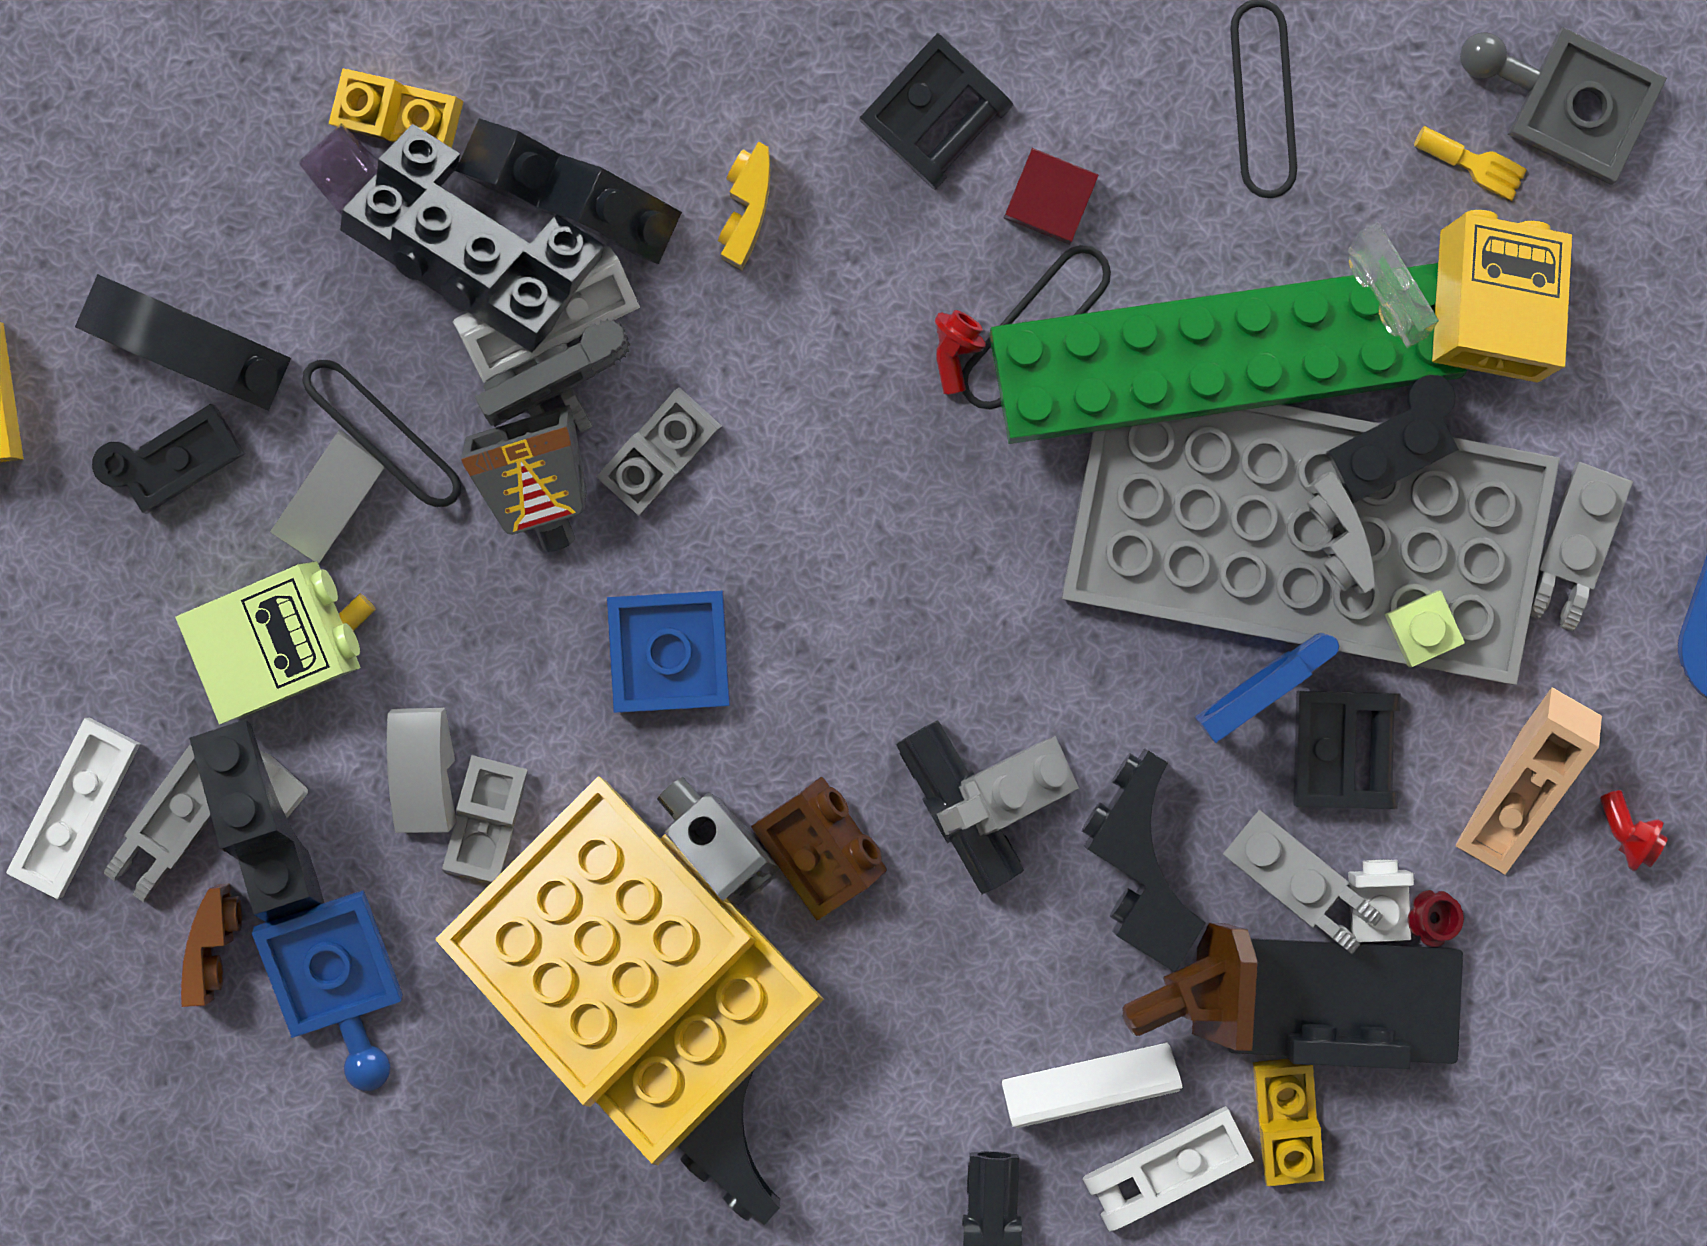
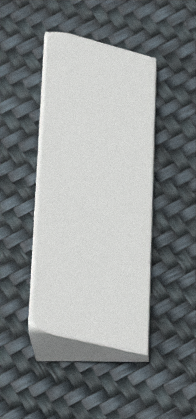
[453,246,640,383]
[1002,1043,1183,1128]

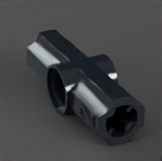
[896,720,1024,895]
[962,1151,1022,1246]

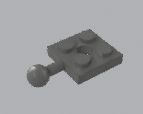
[1460,27,1667,185]

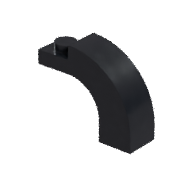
[75,274,291,411]

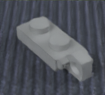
[937,736,1079,835]

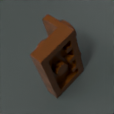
[751,777,887,921]

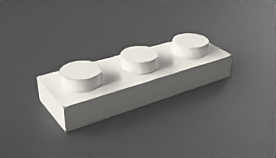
[6,718,141,899]

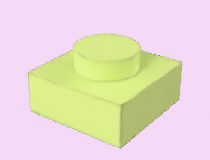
[1385,590,1465,667]

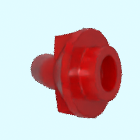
[935,310,986,394]
[1600,790,1668,871]

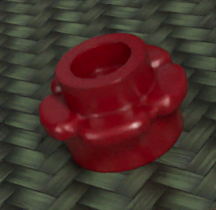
[1408,890,1464,947]

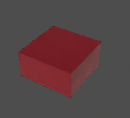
[1004,148,1099,245]

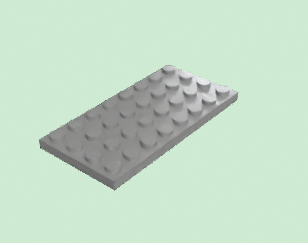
[1061,405,1560,685]

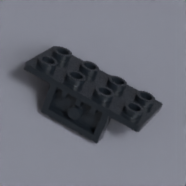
[1227,938,1463,1069]

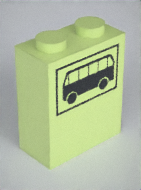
[175,561,361,724]

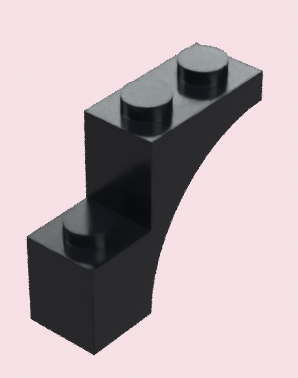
[455,118,682,264]
[189,719,324,922]
[1081,749,1206,972]
[678,1069,780,1225]

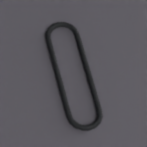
[1230,0,1297,199]
[962,245,1111,410]
[302,360,461,507]

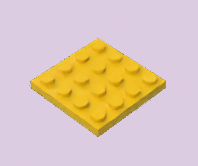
[435,776,756,1107]
[596,834,824,1165]

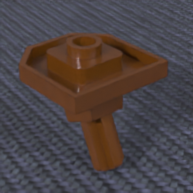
[1122,923,1257,1051]

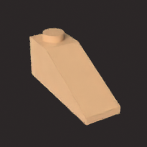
[1456,687,1602,875]

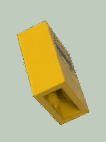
[1432,210,1572,383]

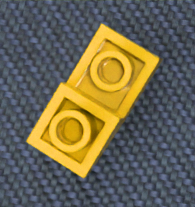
[328,68,464,148]
[717,141,770,270]
[1253,1058,1324,1186]

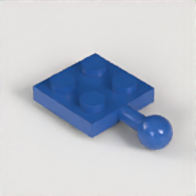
[252,890,403,1091]

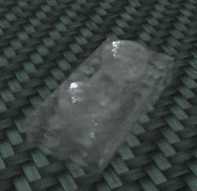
[1348,221,1439,348]

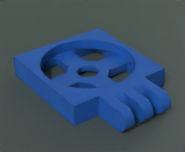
[1195,633,1339,743]

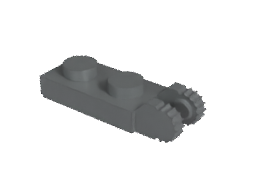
[475,319,630,427]

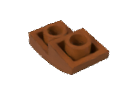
[181,884,242,1007]

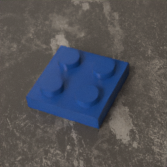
[607,590,730,713]

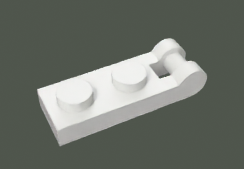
[1083,1106,1254,1231]

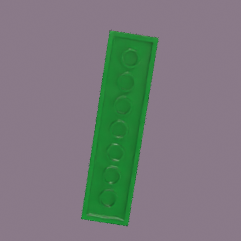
[989,263,1467,444]

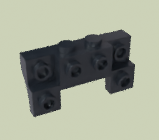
[340,124,605,353]

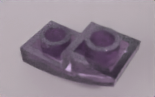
[299,123,378,216]

